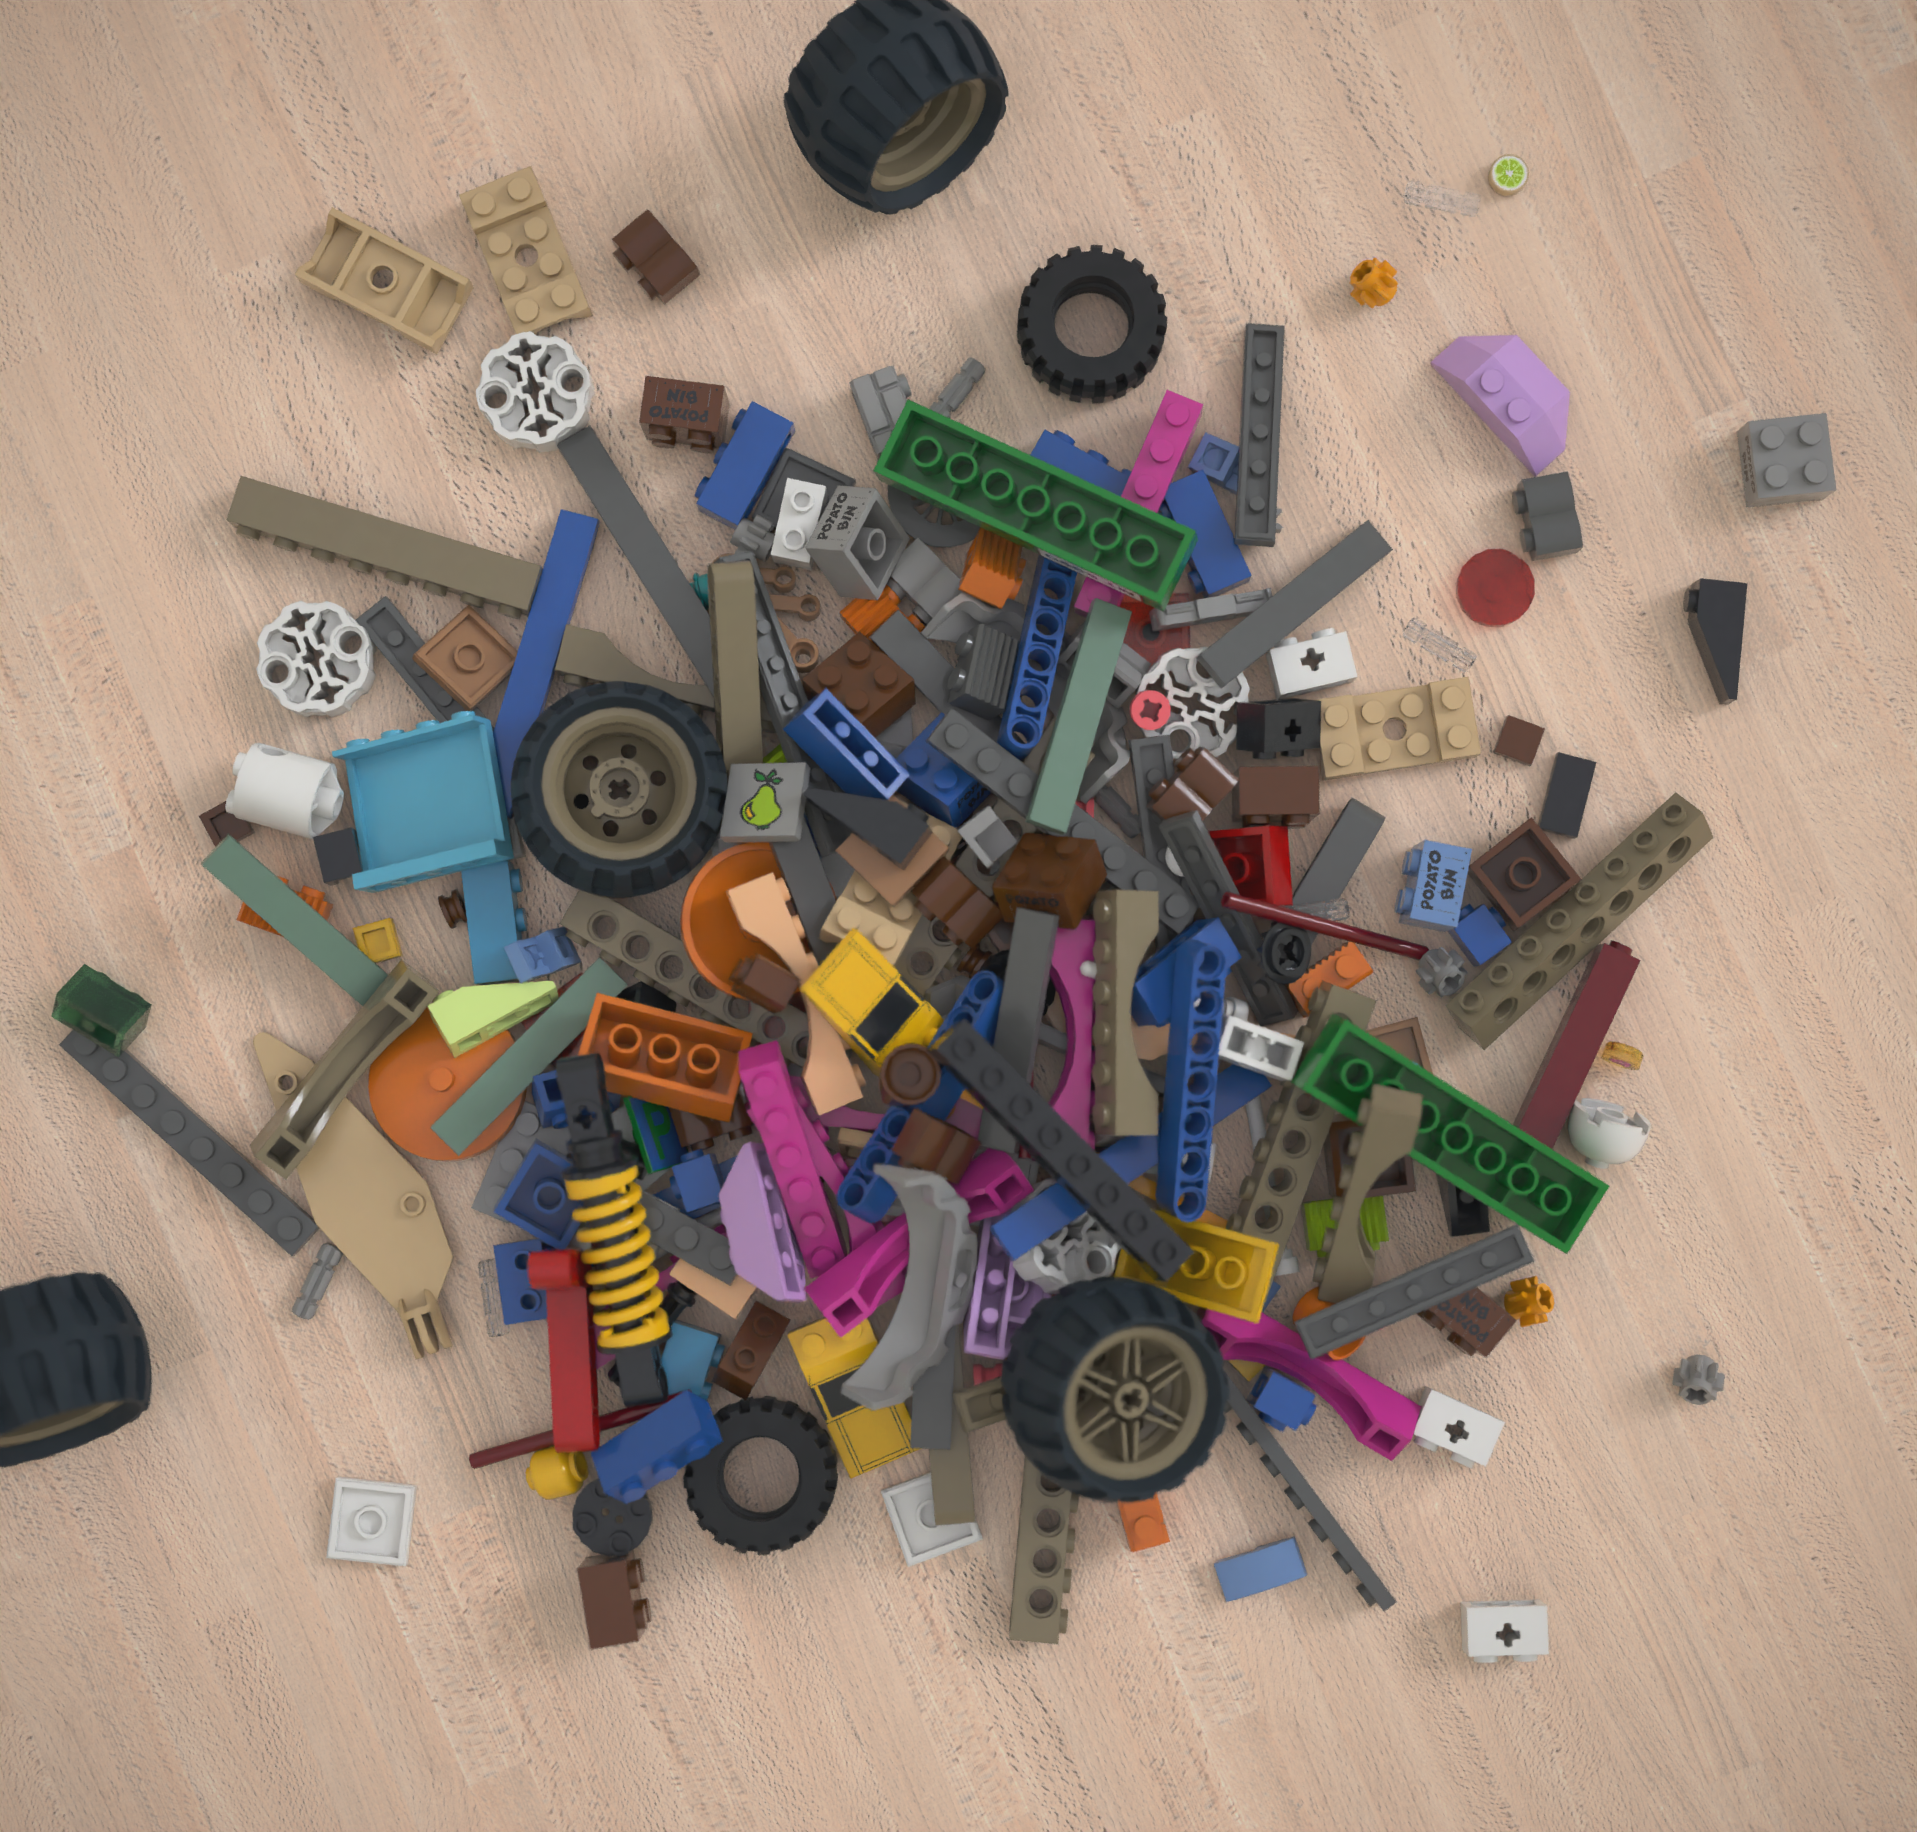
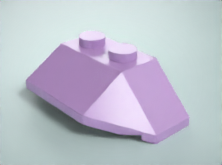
[1430,335,1570,477]
[719,1142,806,1302]
[963,1207,1052,1360]

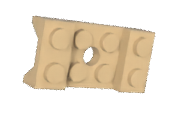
[459,166,593,335]
[294,207,474,355]
[1317,676,1481,781]
[819,798,963,967]

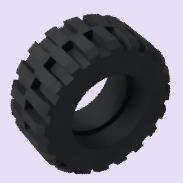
[1017,245,1167,404]
[683,1396,838,1555]

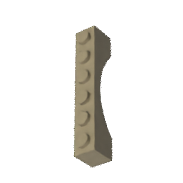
[555,624,776,733]
[1092,890,1159,1135]
[250,959,439,1179]
[1313,1084,1422,1303]

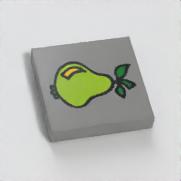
[720,762,811,843]

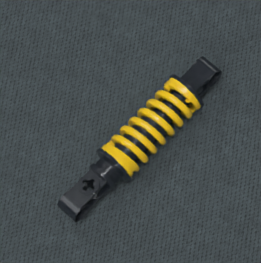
[556,1052,673,1408]

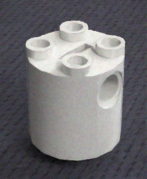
[225,743,344,839]

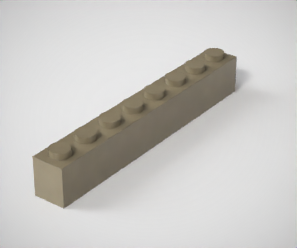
[227,476,543,619]

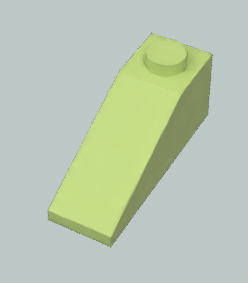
[427,981,559,1058]

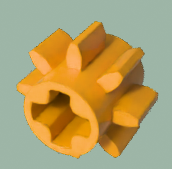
[1350,258,1398,309]
[1504,1276,1554,1327]

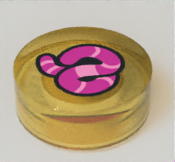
[1601,1042,1644,1070]

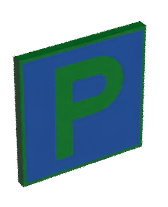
[623,1096,689,1175]

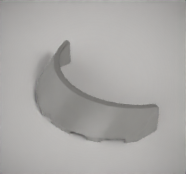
[921,592,1130,804]
[841,1164,977,1410]

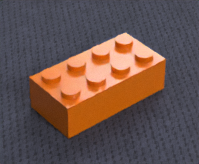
[578,993,753,1123]

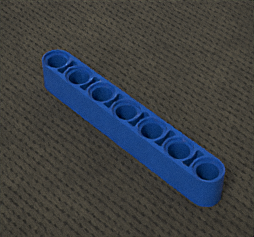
[997,555,1077,760]
[1156,939,1227,1222]
[837,970,1005,1223]

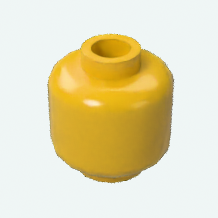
[526,1446,588,1500]

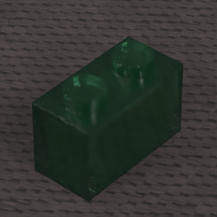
[51,964,152,1058]

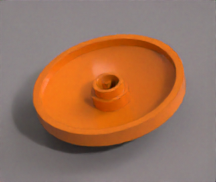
[680,842,837,1001]
[368,1007,527,1162]

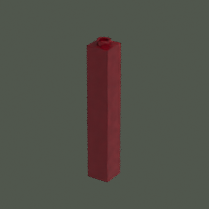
[1513,940,1641,1149]

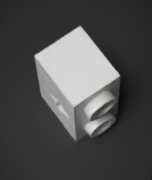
[771,478,828,570]
[1266,628,1358,699]
[1219,1015,1304,1081]
[1414,1386,1505,1468]
[1460,1599,1549,1663]

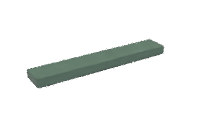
[1025,598,1132,835]
[201,834,388,1006]
[430,957,628,1156]

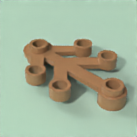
[712,553,820,673]

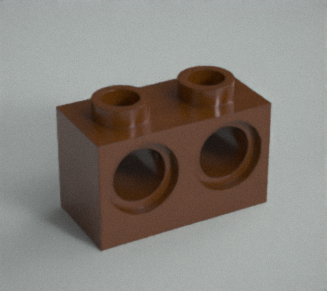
[711,1301,791,1400]

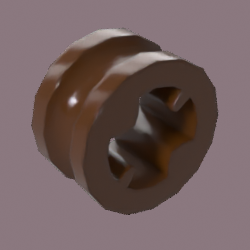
[438,889,467,929]
[956,943,993,979]

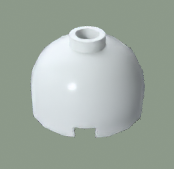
[1568,1098,1651,1169]

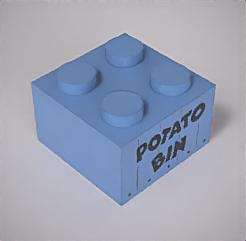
[1394,840,1472,932]

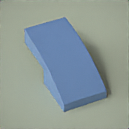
[1188,432,1239,495]
[504,927,581,984]
[1214,1536,1308,1602]

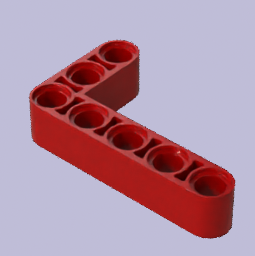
[528,1249,600,1453]

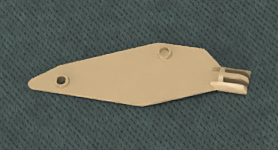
[253,1032,454,1360]

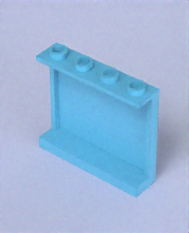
[332,711,514,893]

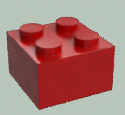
[1208,826,1293,906]

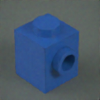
[1448,903,1512,967]
[669,1149,725,1213]

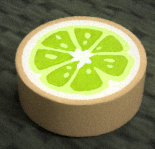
[1488,154,1529,196]

